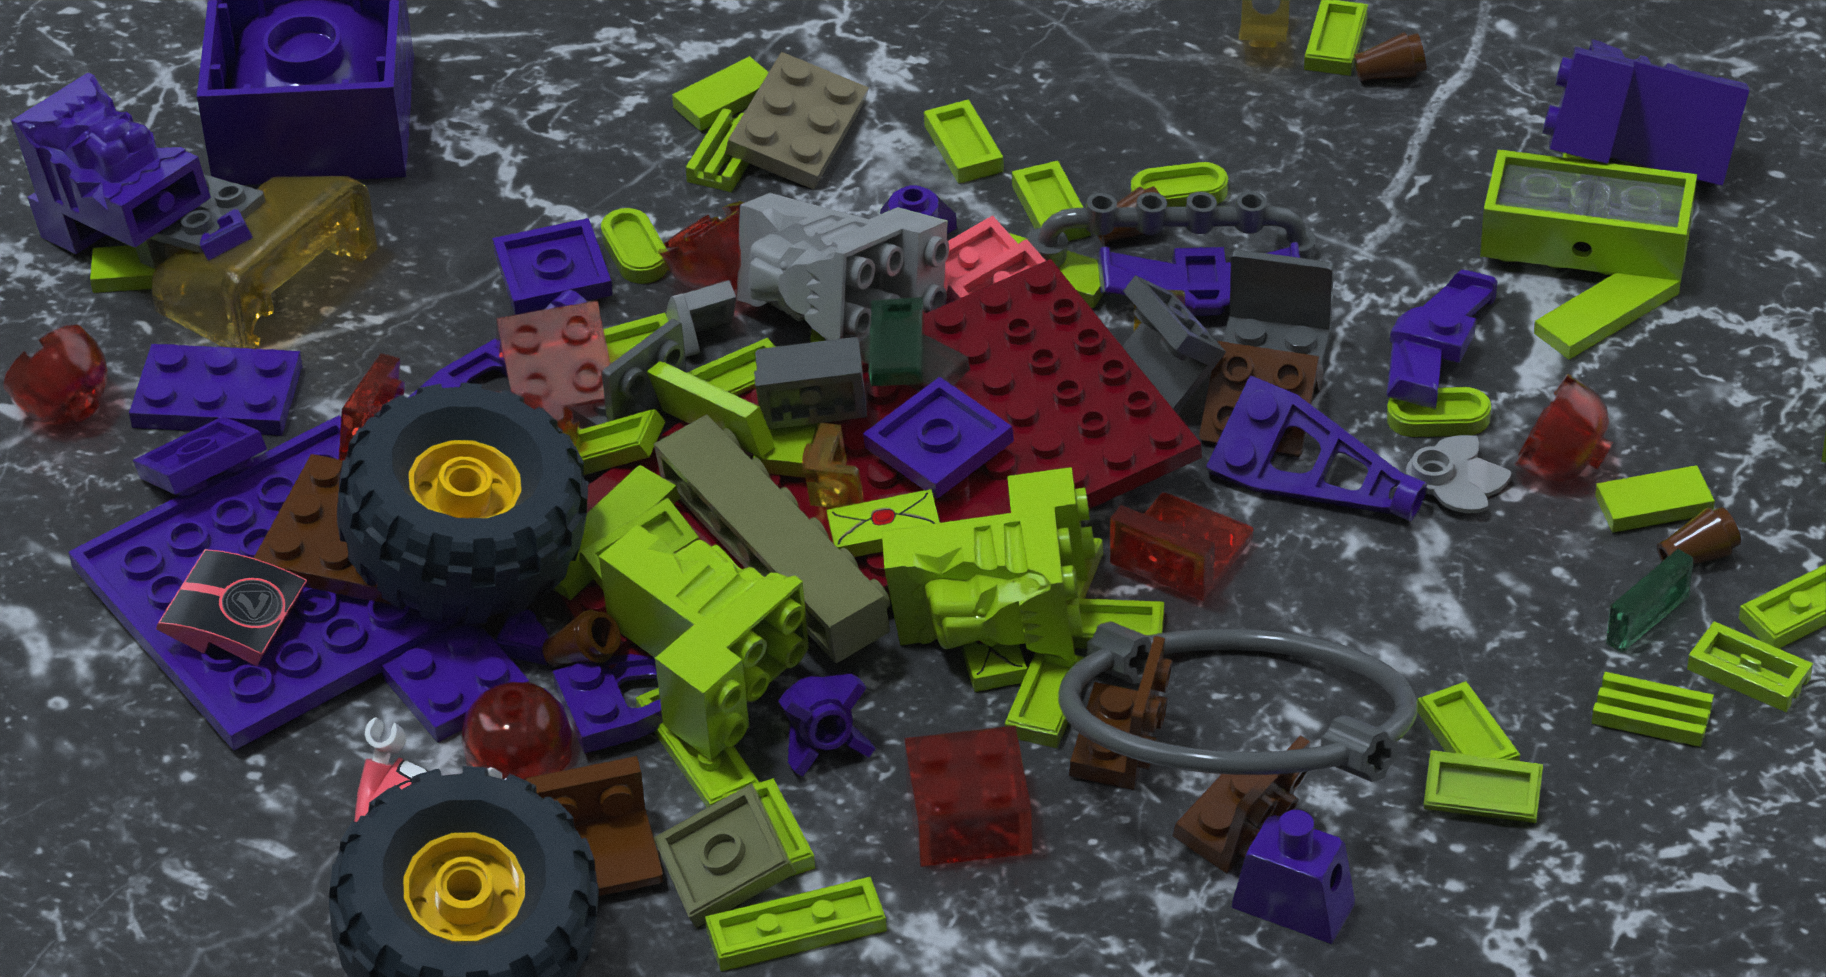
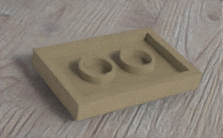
[725,52,869,190]

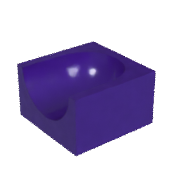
[197,0,414,185]

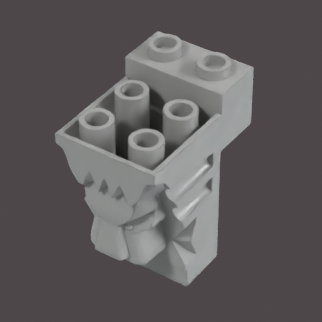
[737,193,949,342]

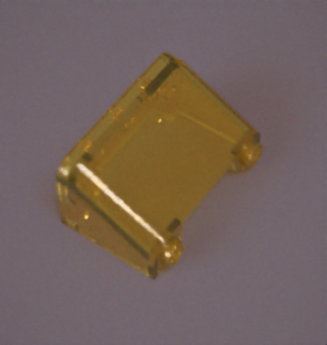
[152,176,378,349]

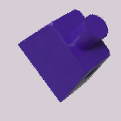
[1232,810,1355,944]

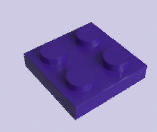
[492,218,613,316]
[863,377,1014,499]
[133,416,267,496]
[381,622,531,743]

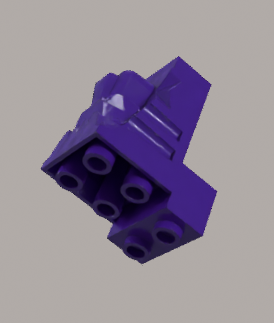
[1542,39,1750,186]
[11,73,211,254]

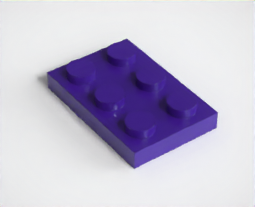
[129,344,302,435]

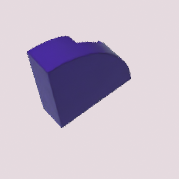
[200,209,253,261]
[495,609,548,665]

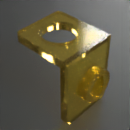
[1239,0,1290,47]

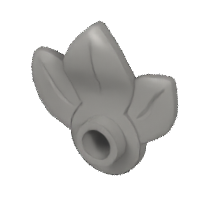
[1406,435,1512,513]

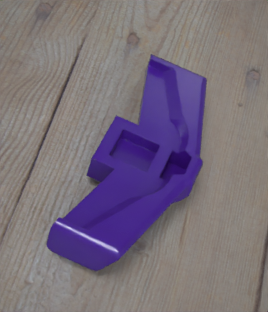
[1098,242,1300,316]
[1387,270,1498,409]

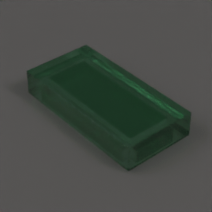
[869,297,925,386]
[1606,549,1693,653]

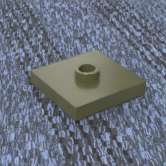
[653,783,796,928]

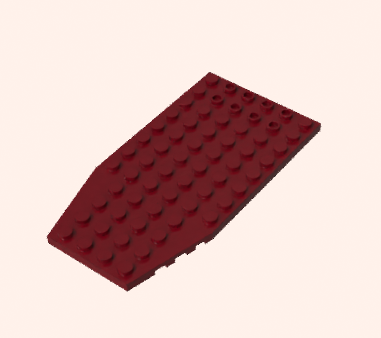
[552,259,1202,669]

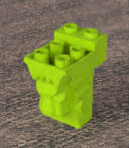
[882,467,1096,661]
[599,524,809,760]

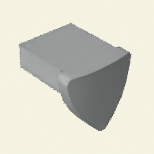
[666,280,736,357]

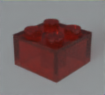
[904,726,1032,867]

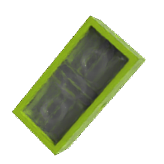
[1480,150,1697,283]

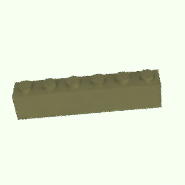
[654,414,890,663]

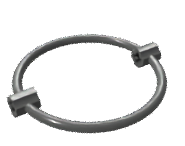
[1058,622,1418,782]

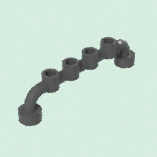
[1028,191,1316,267]

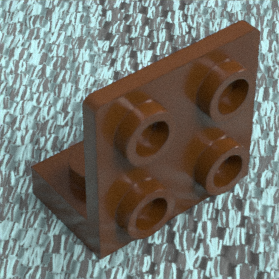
[1199,341,1324,457]
[1069,636,1172,790]
[1172,735,1310,874]
[526,756,663,896]

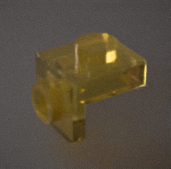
[802,423,864,509]

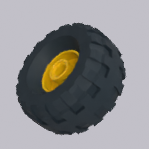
[337,383,588,624]
[329,766,599,977]

